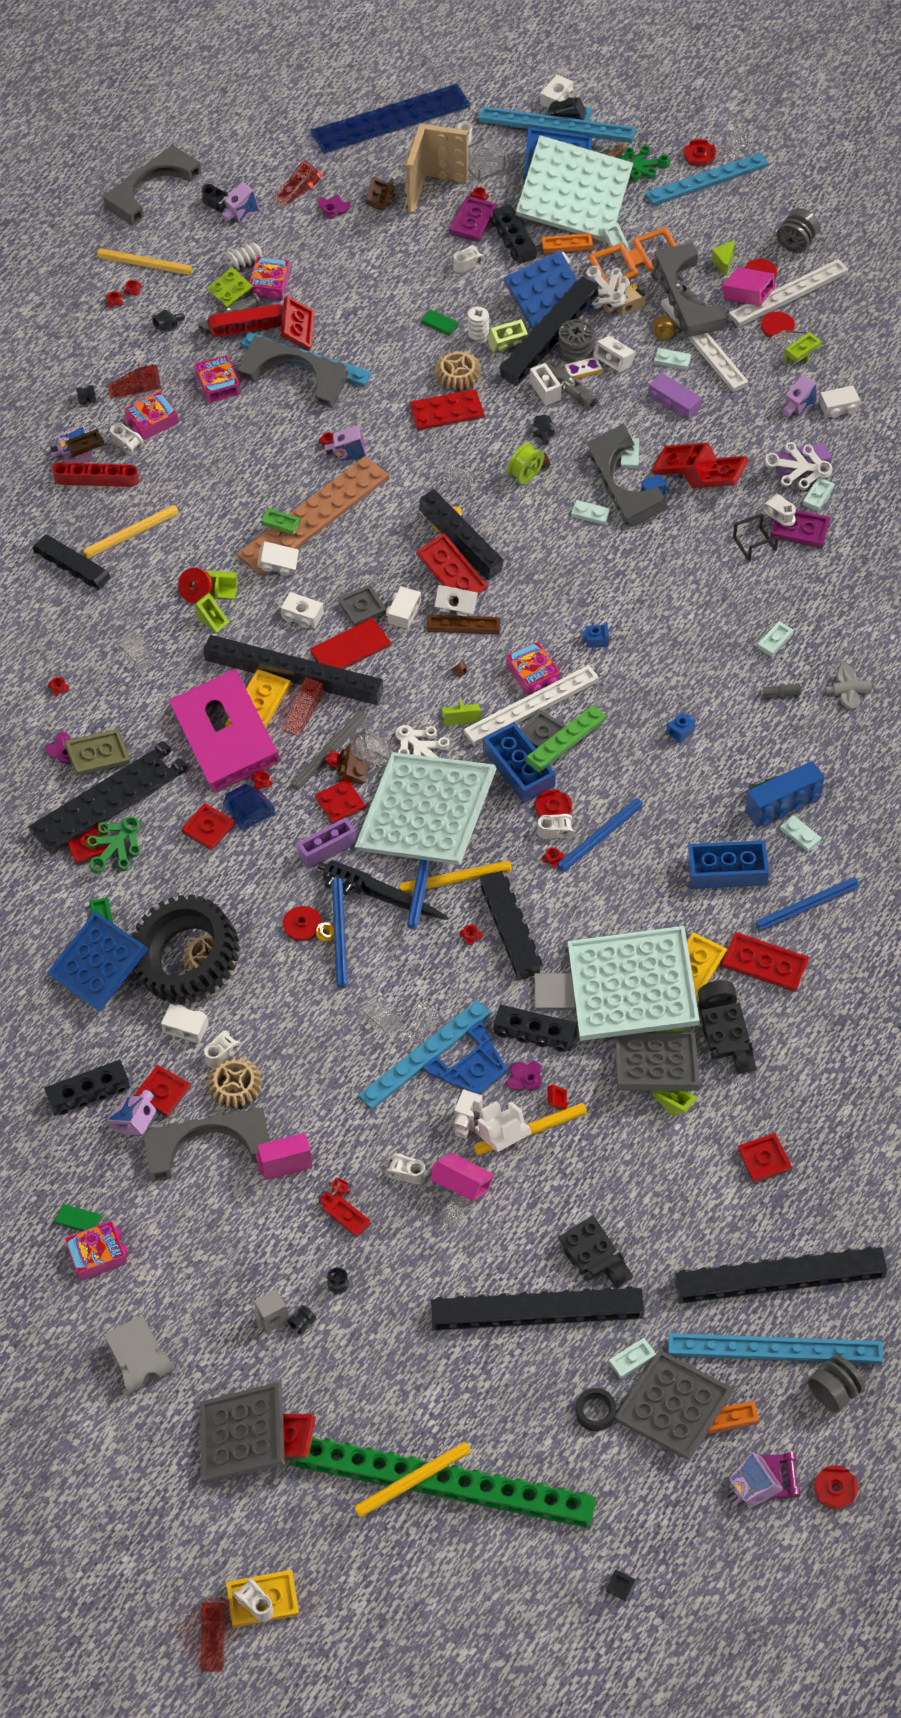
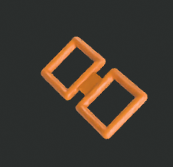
[588,227,677,284]

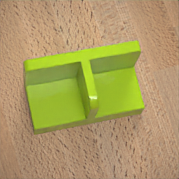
[784,332,822,363]
[204,570,238,600]
[442,698,481,726]

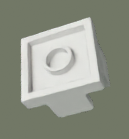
[475,1102,531,1152]

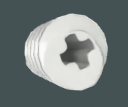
[226,242,263,271]
[468,307,489,343]

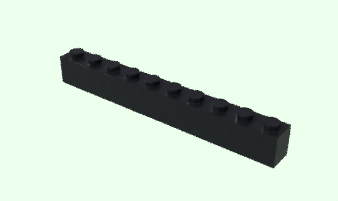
[203,635,384,706]
[674,1246,887,1304]
[431,1286,644,1331]

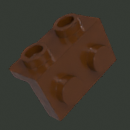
[365,176,395,210]
[337,743,370,784]

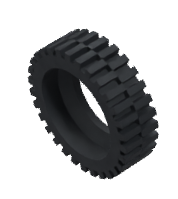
[131,895,240,1004]

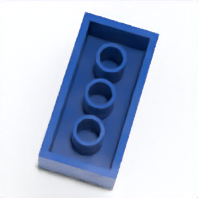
[483,722,556,803]
[745,760,825,828]
[687,840,769,889]

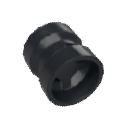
[76,385,96,405]
[327,1267,349,1294]
[287,1305,317,1335]

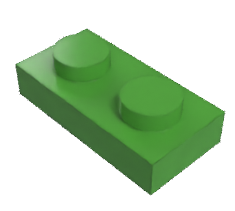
[261,508,301,535]

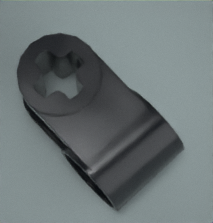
[201,184,230,213]

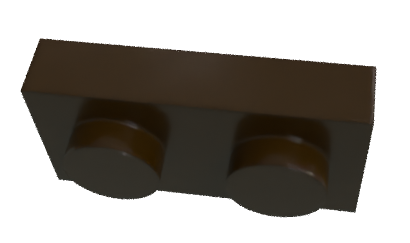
[65,429,105,457]

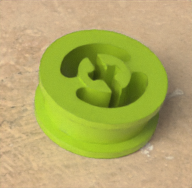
[507,443,544,485]

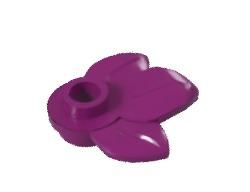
[318,194,350,218]
[45,732,76,764]
[505,1060,542,1091]

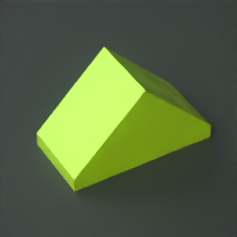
[711,241,736,275]
[195,593,229,633]
[652,1091,697,1116]

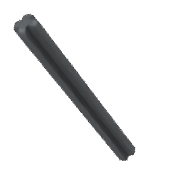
[291,711,367,790]

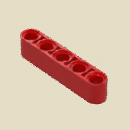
[207,304,283,337]
[52,462,139,487]

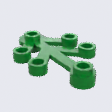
[620,145,671,181]
[86,816,141,874]

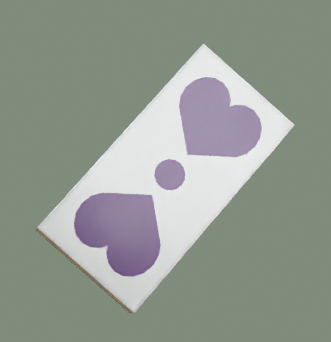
[564,357,602,379]

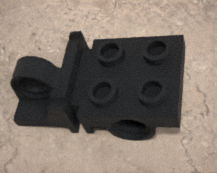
[700,1002,757,1074]
[558,1215,634,1288]

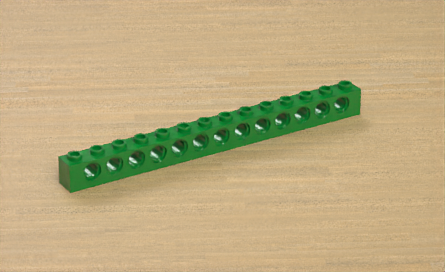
[291,1436,596,1529]

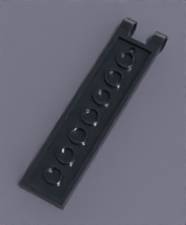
[28,741,188,855]

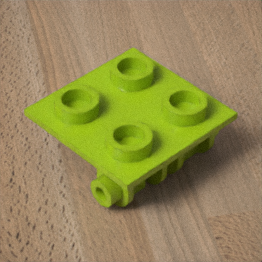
[207,267,253,307]

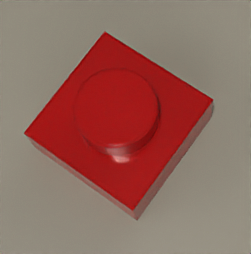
[547,1084,567,1110]

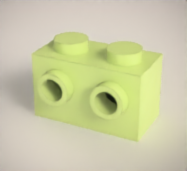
[487,319,528,352]

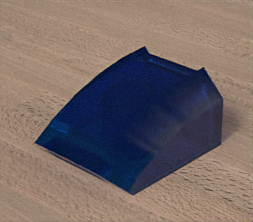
[223,784,276,832]

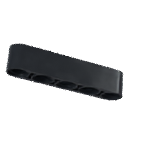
[32,534,111,591]

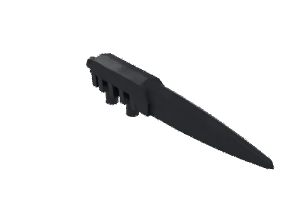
[317,860,448,920]

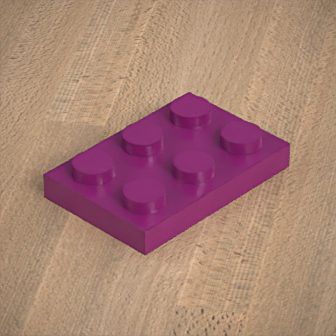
[449,196,497,242]
[770,510,831,548]

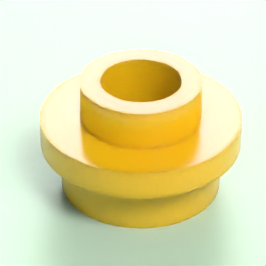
[316,923,334,942]

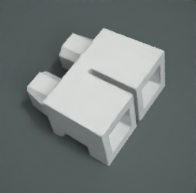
[454,1089,483,1139]

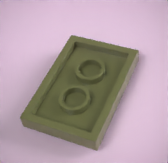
[64,729,130,776]

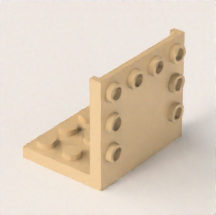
[404,123,468,213]

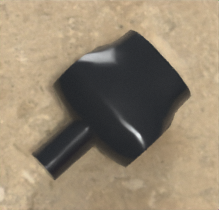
[152,309,185,330]
[532,415,555,445]

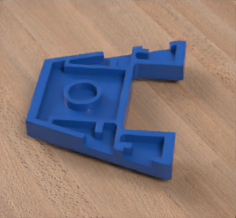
[422,1020,507,1095]

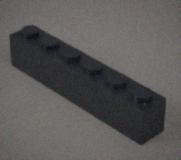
[419,489,504,580]
[480,870,543,980]

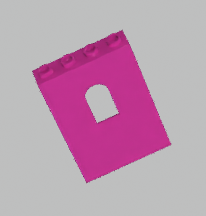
[169,669,281,792]

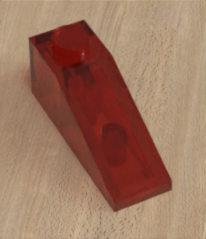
[273,159,323,207]
[108,364,161,398]
[282,677,324,736]
[201,1597,227,1672]

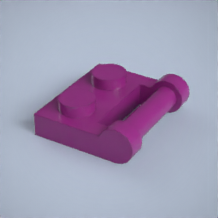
[759,1452,801,1499]

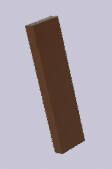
[427,615,500,634]

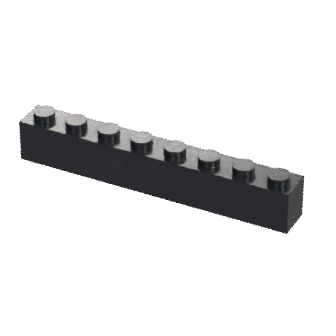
[499,276,599,386]

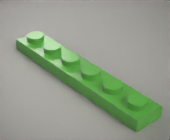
[525,705,607,772]

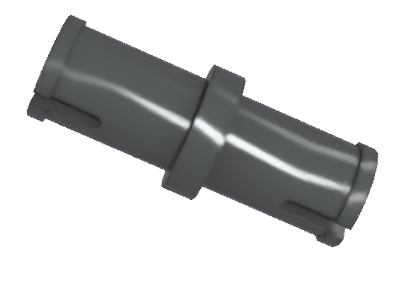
[763,683,801,699]

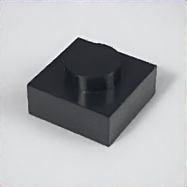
[606,1569,636,1601]

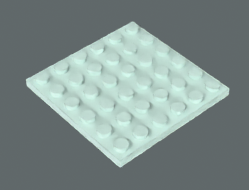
[515,136,633,242]
[355,752,496,865]
[568,926,700,1041]

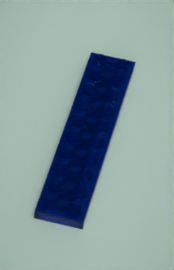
[311,84,470,154]

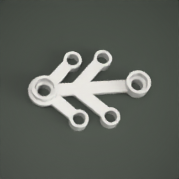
[586,266,630,308]
[764,442,832,490]
[396,725,450,758]

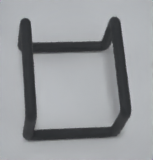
[733,513,779,560]

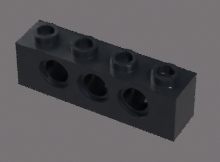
[491,204,537,264]
[493,1004,577,1052]
[44,1060,130,1116]

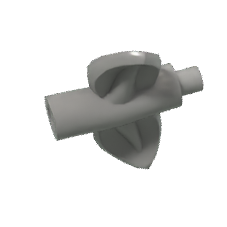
[826,662,872,709]

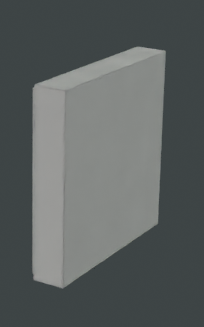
[535,973,575,1011]

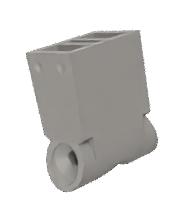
[104,1315,175,1394]

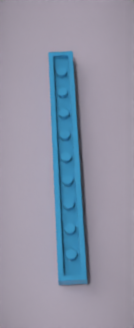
[478,106,636,143]
[668,1333,883,1364]

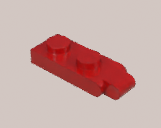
[319,1191,371,1238]

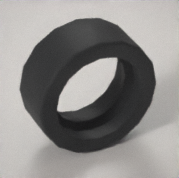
[698,980,737,1010]
[575,1388,616,1432]

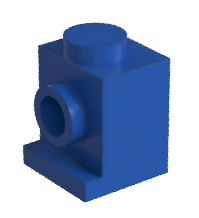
[640,475,669,495]
[582,622,609,648]
[666,713,695,744]

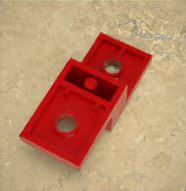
[651,442,749,488]

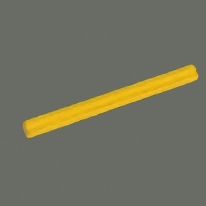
[97,248,192,275]
[83,505,178,558]
[399,860,512,893]
[474,1103,587,1155]
[354,1442,471,1517]

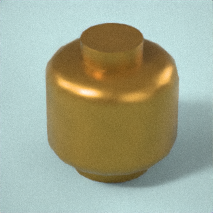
[652,315,676,341]

